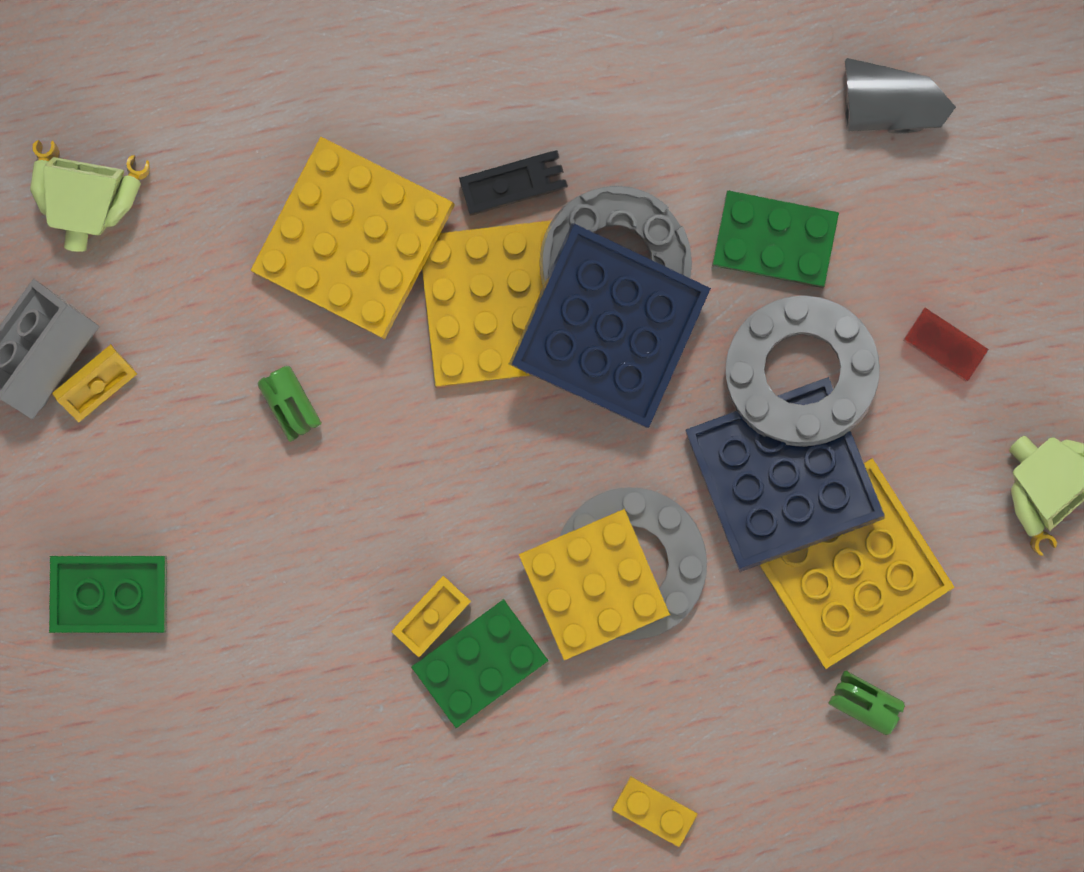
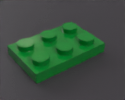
[712,190,839,288]
[49,556,167,633]
[411,599,549,728]

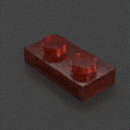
[903,308,989,382]

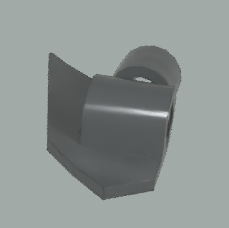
[845,58,956,134]

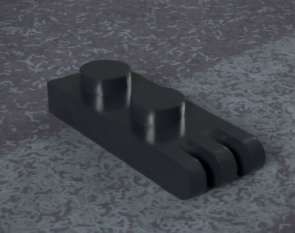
[459,150,568,216]

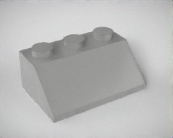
[0,279,99,419]

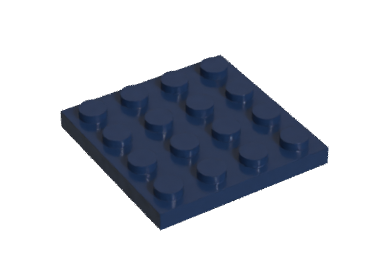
[508,223,711,428]
[686,377,885,572]

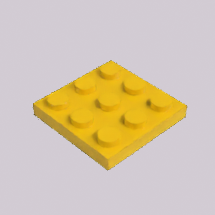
[519,509,670,660]

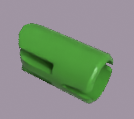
[257,366,322,442]
[828,671,905,735]

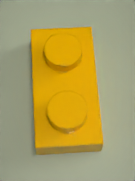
[52,344,137,423]
[391,575,471,657]
[612,775,698,847]

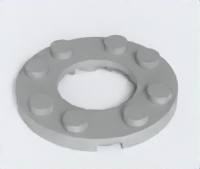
[539,186,692,286]
[726,296,880,446]
[559,487,707,640]

